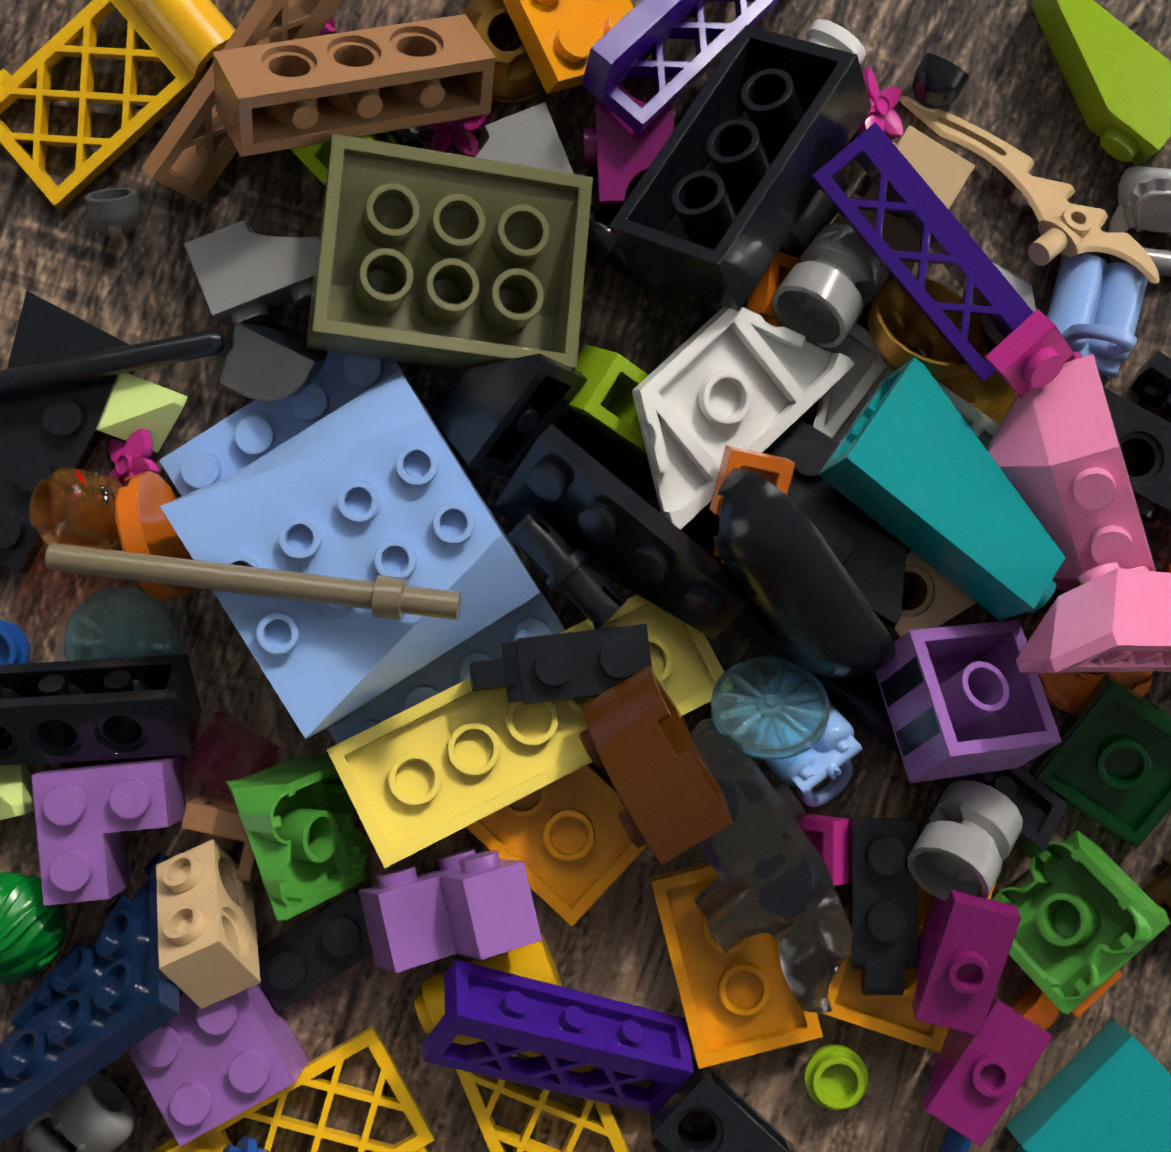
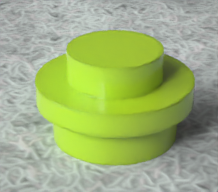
[803,1044,868,1111]

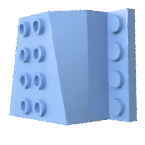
[159,352,565,744]

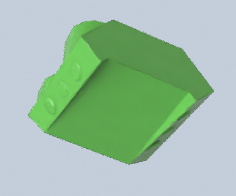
[226,753,368,921]
[992,830,1171,1015]

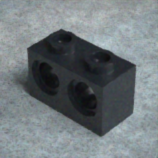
[649,1063,796,1152]

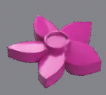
[858,67,903,139]
[424,113,492,157]
[102,429,160,488]

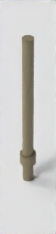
[45,543,462,620]

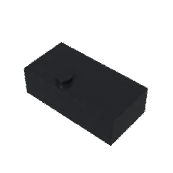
[609,25,871,311]

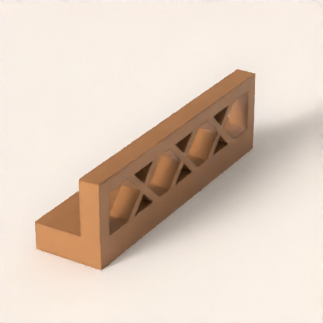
[141,0,342,203]

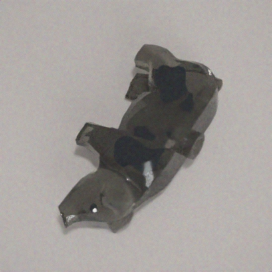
[620,719,853,1013]

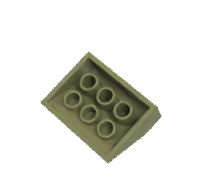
[306,134,593,370]

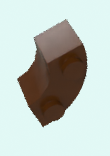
[579,665,733,865]

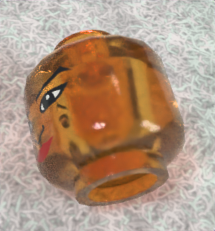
[29,467,123,550]

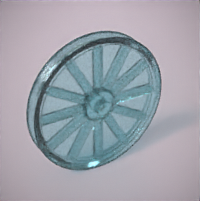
[64,587,180,661]
[711,657,830,760]

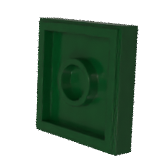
[1029,673,1171,848]

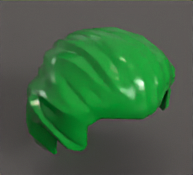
[0,872,68,983]

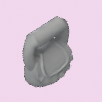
[1108,166,1171,277]
[22,1072,136,1152]

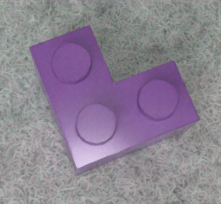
[31,755,186,906]
[358,848,542,973]

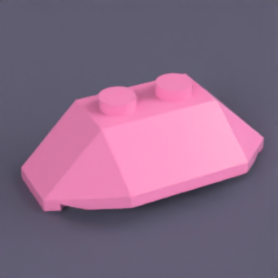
[987,354,1156,592]
[1015,563,1171,673]

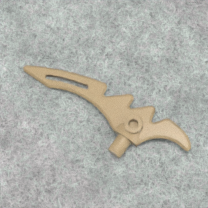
[899,96,1160,284]

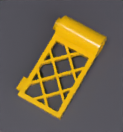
[0,0,236,209]
[414,934,630,1152]
[153,1025,435,1152]

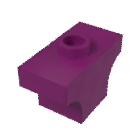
[583,82,674,217]
[912,889,1021,1036]
[921,996,1053,1147]

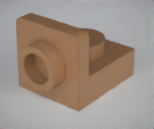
[181,795,260,882]

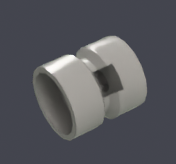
[772,223,889,348]
[907,780,1023,902]

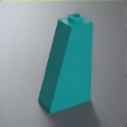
[818,357,1066,621]

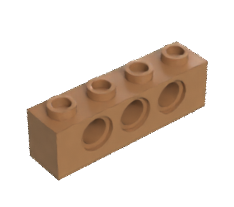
[212,14,496,157]

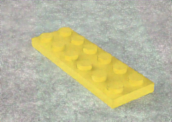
[326,595,733,869]

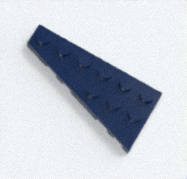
[0,851,180,1144]

